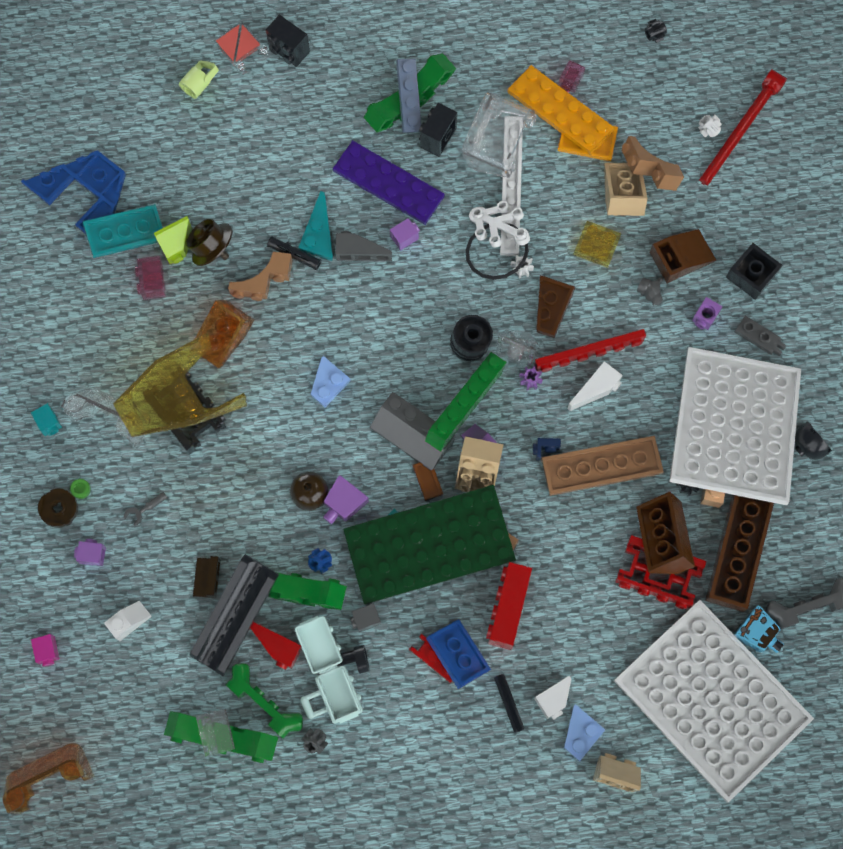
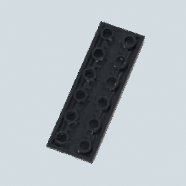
[190,554,279,676]

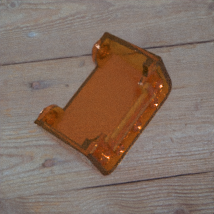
[3,743,95,814]

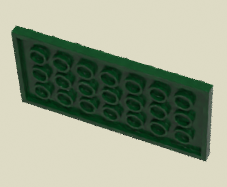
[343,485,516,605]

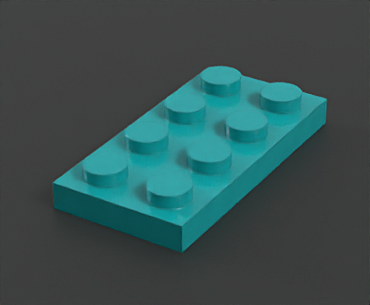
[83,204,163,258]

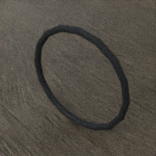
[465,223,529,280]

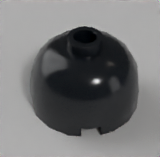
[795,421,832,460]

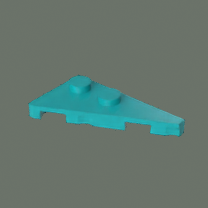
[298,191,333,261]

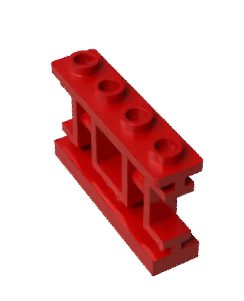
[615,535,707,610]

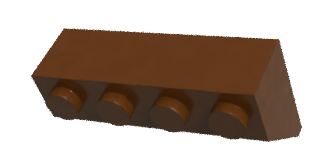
[636,491,695,574]

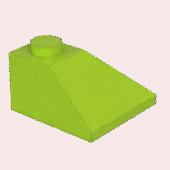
[154,216,193,264]

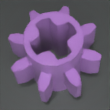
[519,366,543,390]

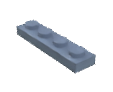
[396,59,421,133]

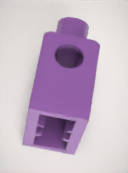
[323,475,369,525]

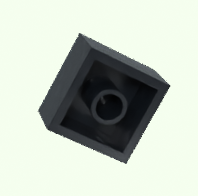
[266,14,310,67]
[419,103,457,157]
[726,243,783,300]

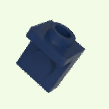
[533,438,561,461]

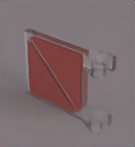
[213,21,270,75]

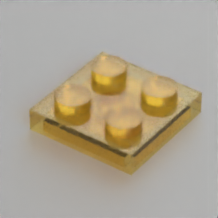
[573,221,621,268]

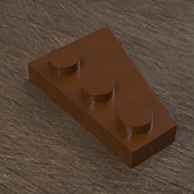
[536,275,575,338]

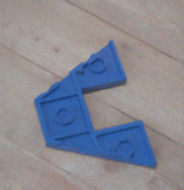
[21,150,126,234]

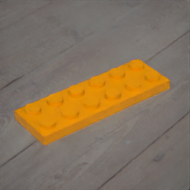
[508,65,614,155]

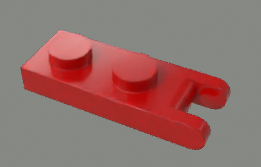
[409,634,453,683]

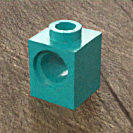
[31,403,62,436]

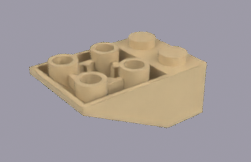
[455,436,503,492]

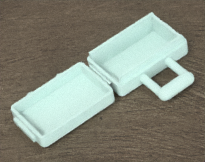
[295,616,363,724]

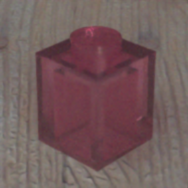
[559,60,586,93]

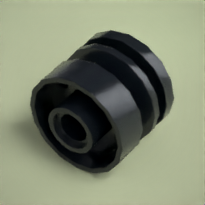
[450,315,493,362]

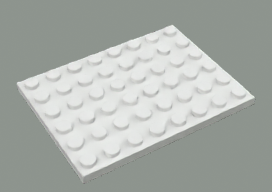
[669,347,801,505]
[614,600,814,803]

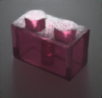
[135,256,166,300]

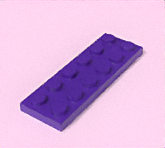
[333,140,445,225]

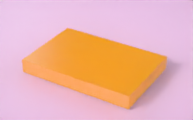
[558,126,618,162]

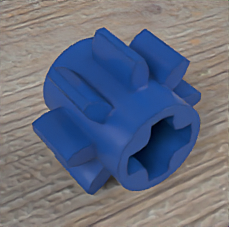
[308,548,332,574]

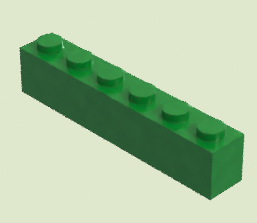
[425,352,507,452]

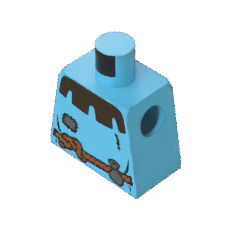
[734,605,784,653]

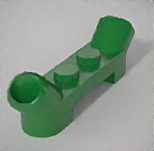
[225,663,303,739]

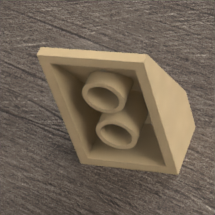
[604,163,648,216]
[593,753,641,792]

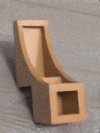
[622,136,684,191]
[228,252,293,301]

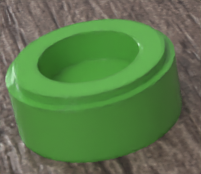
[70,479,91,499]

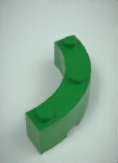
[363,53,457,133]
[268,572,347,610]
[164,711,278,763]

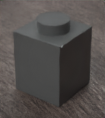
[350,603,381,633]

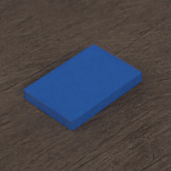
[426,619,491,689]

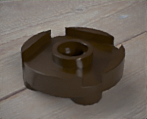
[38,488,78,528]

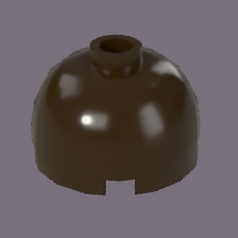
[290,472,329,511]

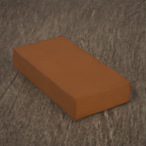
[412,462,443,501]

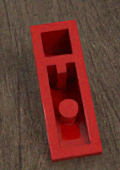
[251,622,302,670]

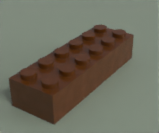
[705,494,774,612]

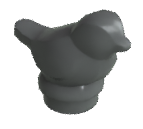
[637,277,664,306]

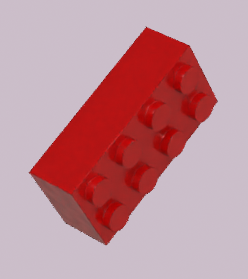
[486,562,532,650]

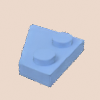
[311,356,351,408]
[564,704,605,761]

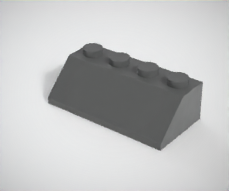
[370,392,455,471]

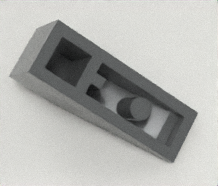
[336,231,392,261]

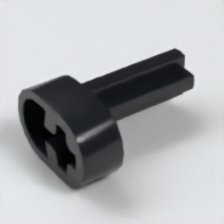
[337,645,370,674]

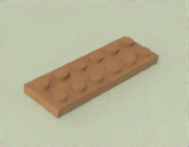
[541,436,664,496]

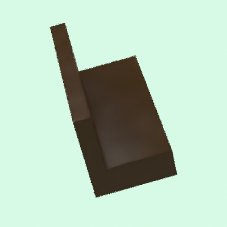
[193,556,221,598]

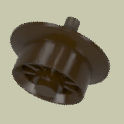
[186,219,233,266]

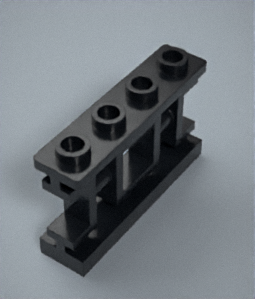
[141,365,226,455]

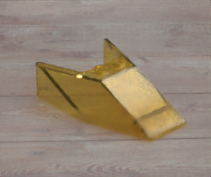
[113,333,247,437]

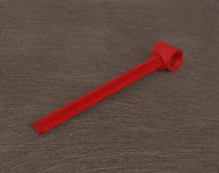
[699,69,787,186]

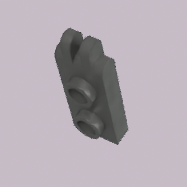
[734,315,786,356]

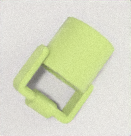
[179,60,219,99]

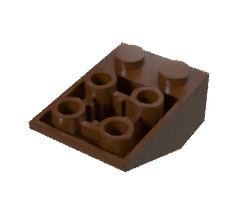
[649,229,716,284]

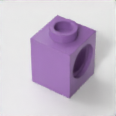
[692,297,723,330]

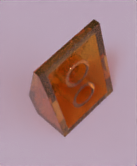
[189,300,255,369]

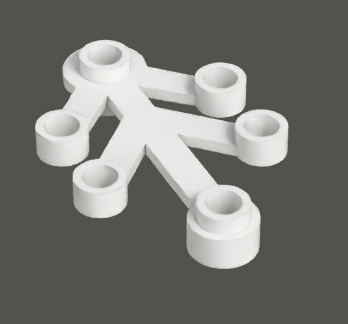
[469,201,530,248]

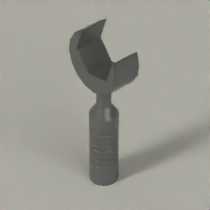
[124,492,167,526]

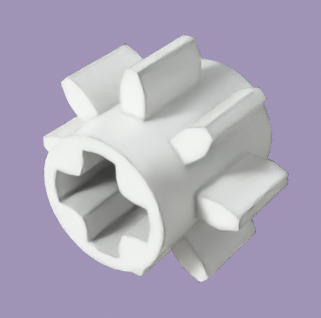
[698,115,722,137]
[511,255,534,278]

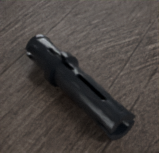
[267,236,322,270]

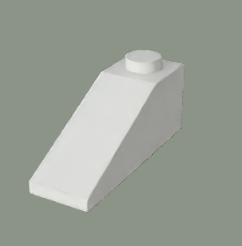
[567,361,622,411]

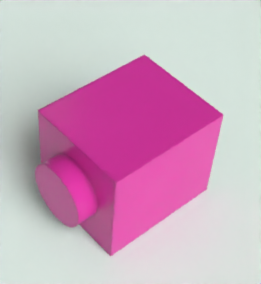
[31,634,60,667]

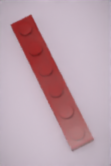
[534,329,646,372]

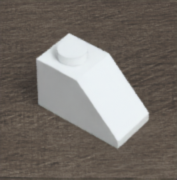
[104,601,152,641]
[534,676,571,720]

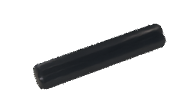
[494,674,524,733]

